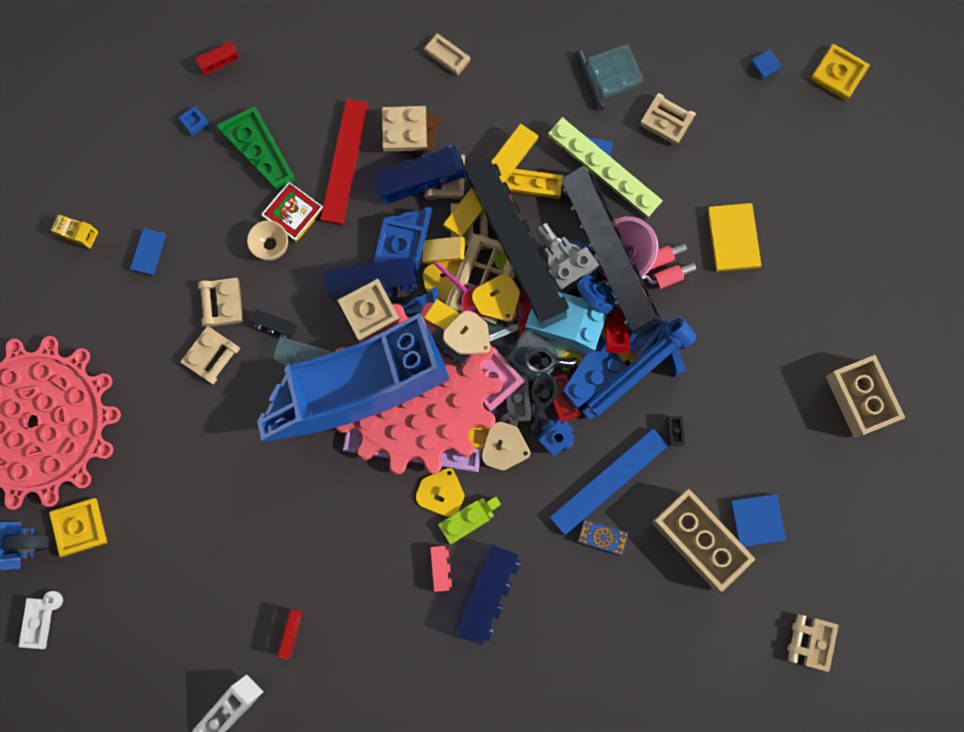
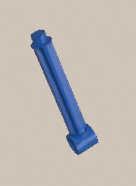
[582,317,697,420]

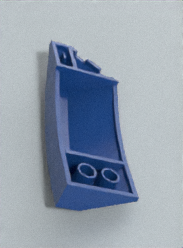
[257,313,450,442]

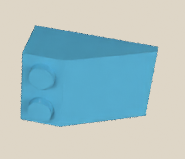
[525,291,607,356]

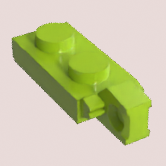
[438,497,501,545]

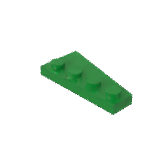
[216,106,296,190]

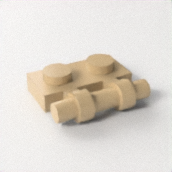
[787,614,839,672]

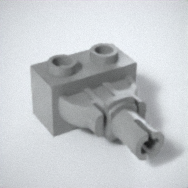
[536,223,599,294]

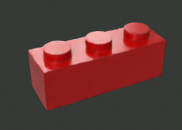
[196,41,240,75]

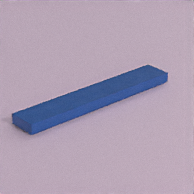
[550,429,668,536]

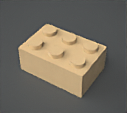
[826,355,905,439]

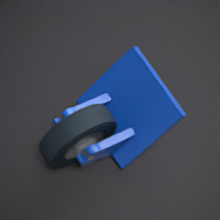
[0,522,49,570]

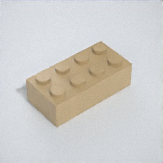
[651,489,756,592]

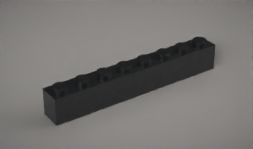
[465,157,569,329]
[561,166,663,335]

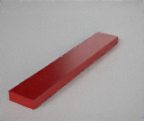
[321,99,368,225]

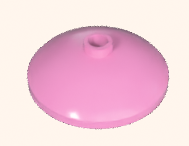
[594,217,658,278]

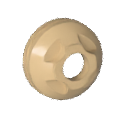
[247,220,288,261]

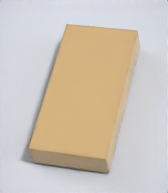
[424,34,470,76]

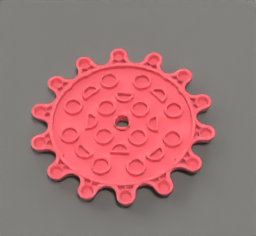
[335,302,502,475]
[0,336,121,510]

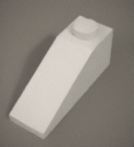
[193,675,263,732]

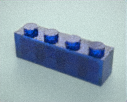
[373,145,466,205]
[323,256,419,302]
[456,544,521,645]

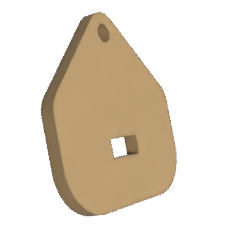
[443,311,490,355]
[482,422,531,470]

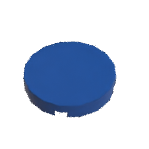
[577,275,616,314]

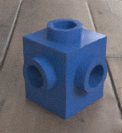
[538,418,575,456]

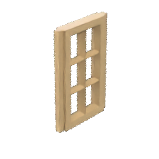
[446,234,515,325]

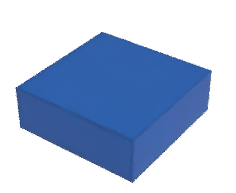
[751,50,782,80]
[178,106,209,136]

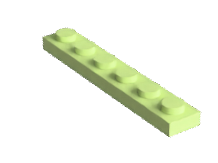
[548,117,663,219]

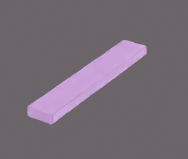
[343,430,482,473]

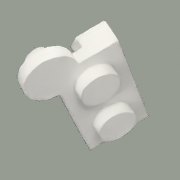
[19,591,63,649]

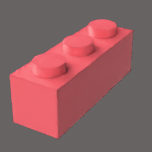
[431,546,452,592]

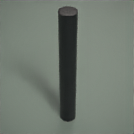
[575,50,605,111]

